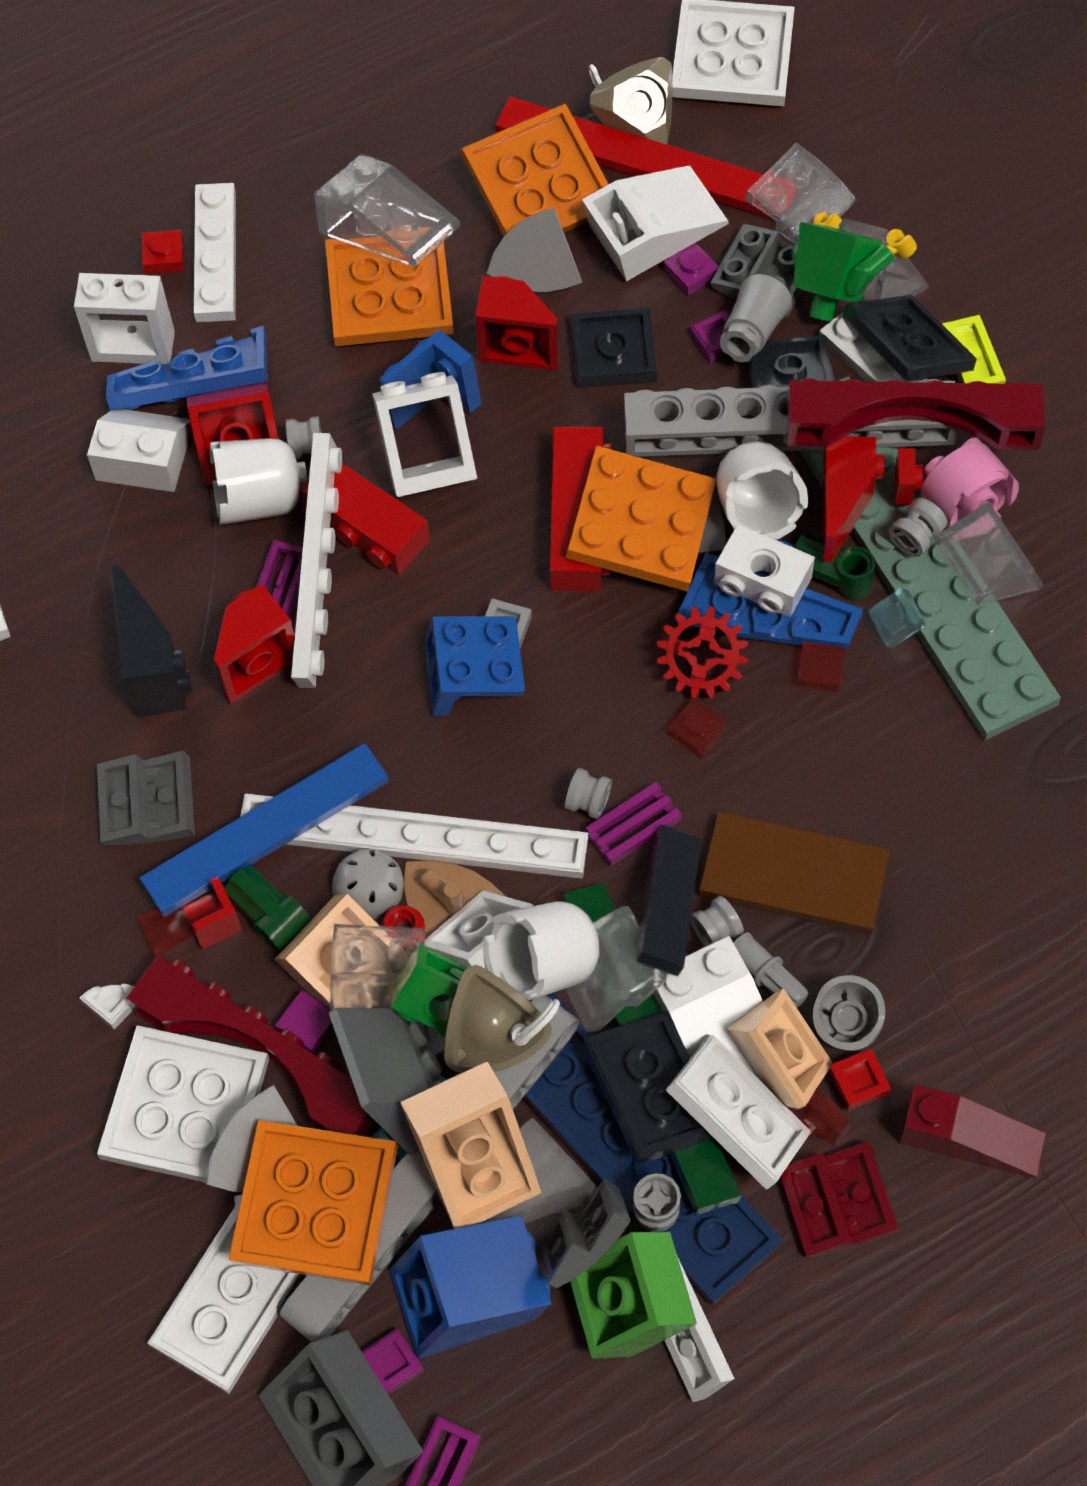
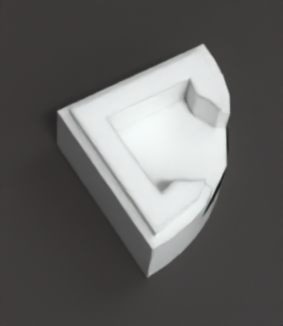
[79,984,134,1030]

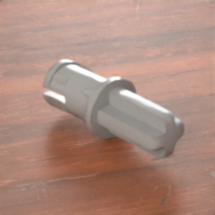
[734,932,808,1007]

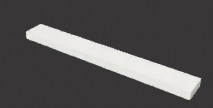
[240,794,588,879]

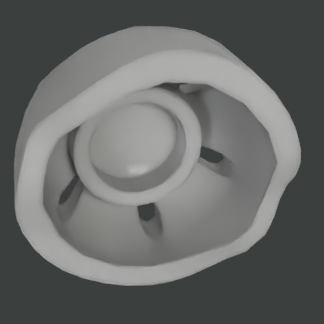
[332,849,404,919]
[813,975,885,1051]

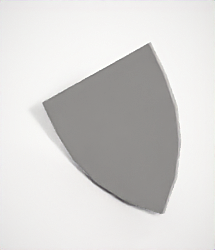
[487,207,582,292]
[206,1085,298,1192]

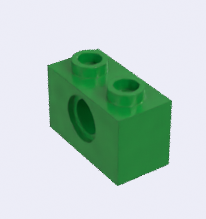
[391,943,468,1038]

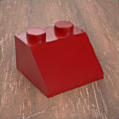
[475,276,559,371]
[187,382,279,486]
[214,584,295,705]

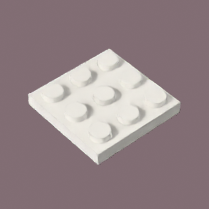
[672,0,795,106]
[97,1026,269,1182]

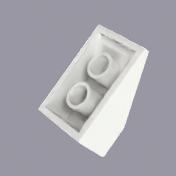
[648,936,763,1080]

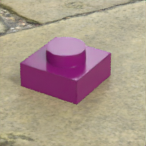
[664,242,719,296]

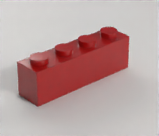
[550,427,611,591]

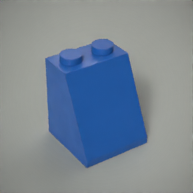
[389,1215,552,1359]

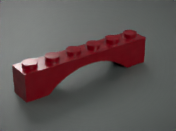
[787,378,1046,450]
[126,955,375,1137]

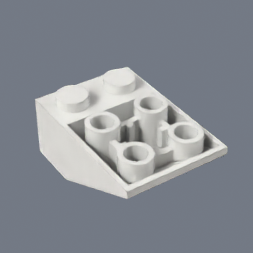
[582,165,729,281]

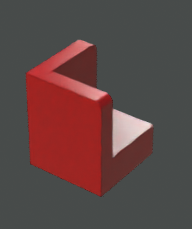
[182,876,242,950]

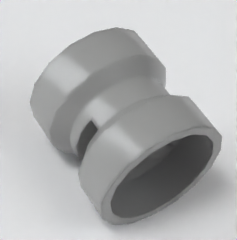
[889,498,948,557]
[633,1173,681,1232]

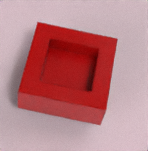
[142,230,184,274]
[894,448,923,506]
[829,1048,891,1111]

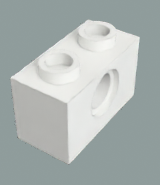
[714,524,815,617]

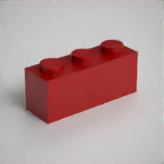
[300,463,430,575]

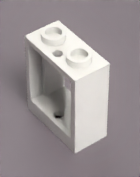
[74,273,175,364]
[372,372,477,497]

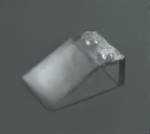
[314,155,460,267]

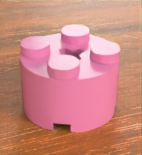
[921,437,1019,538]

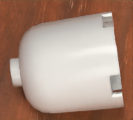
[210,438,307,525]
[716,441,808,540]
[483,902,600,1001]

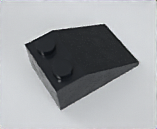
[111,565,193,717]

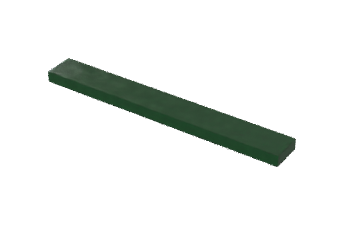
[561,883,741,1215]

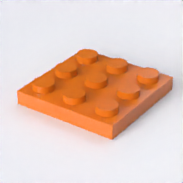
[461,103,609,236]
[325,228,454,347]
[566,446,716,592]
[229,1120,398,1286]

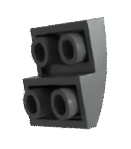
[711,224,803,319]

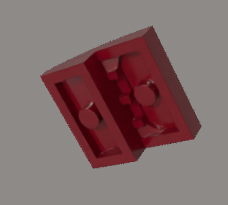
[780,1141,901,1258]

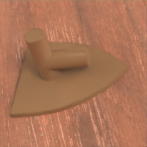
[404,860,505,939]

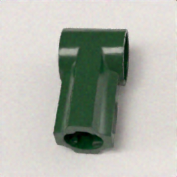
[795,533,875,601]
[224,865,311,953]

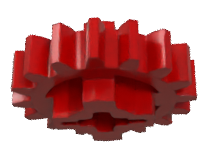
[657,606,749,698]

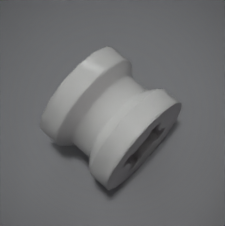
[286,416,321,460]
[565,768,612,820]
[690,896,744,947]

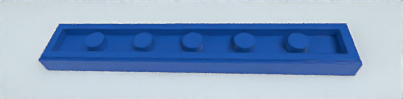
[140,743,389,917]

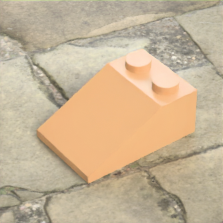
[274,894,410,1011]
[400,1062,542,1229]

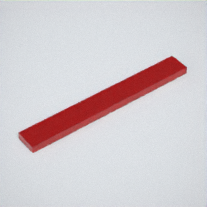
[495,96,797,222]

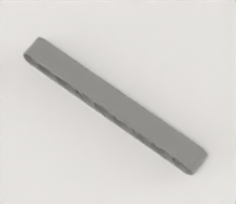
[280,995,579,1343]

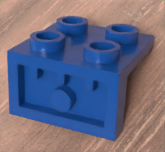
[380,329,482,429]
[424,616,525,716]

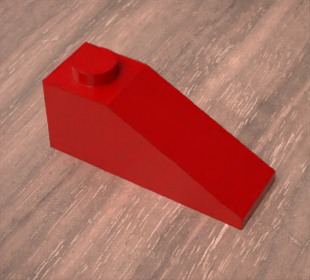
[823,436,884,562]

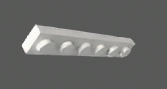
[291,433,342,688]

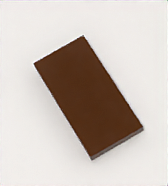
[699,811,891,935]

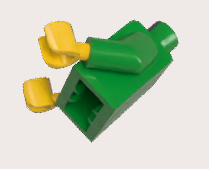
[791,212,917,321]

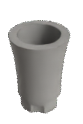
[720,274,792,362]

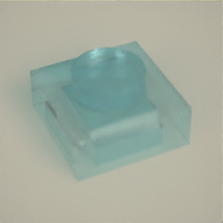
[868,588,926,648]

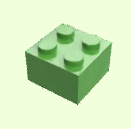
[570,1232,697,1359]

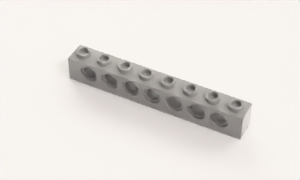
[624,379,958,457]

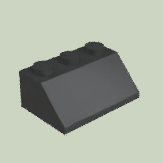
[329,1008,443,1155]
[259,1330,424,1486]

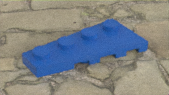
[106,325,268,411]
[674,552,863,652]

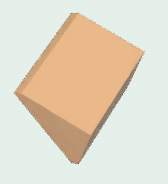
[727,988,832,1109]

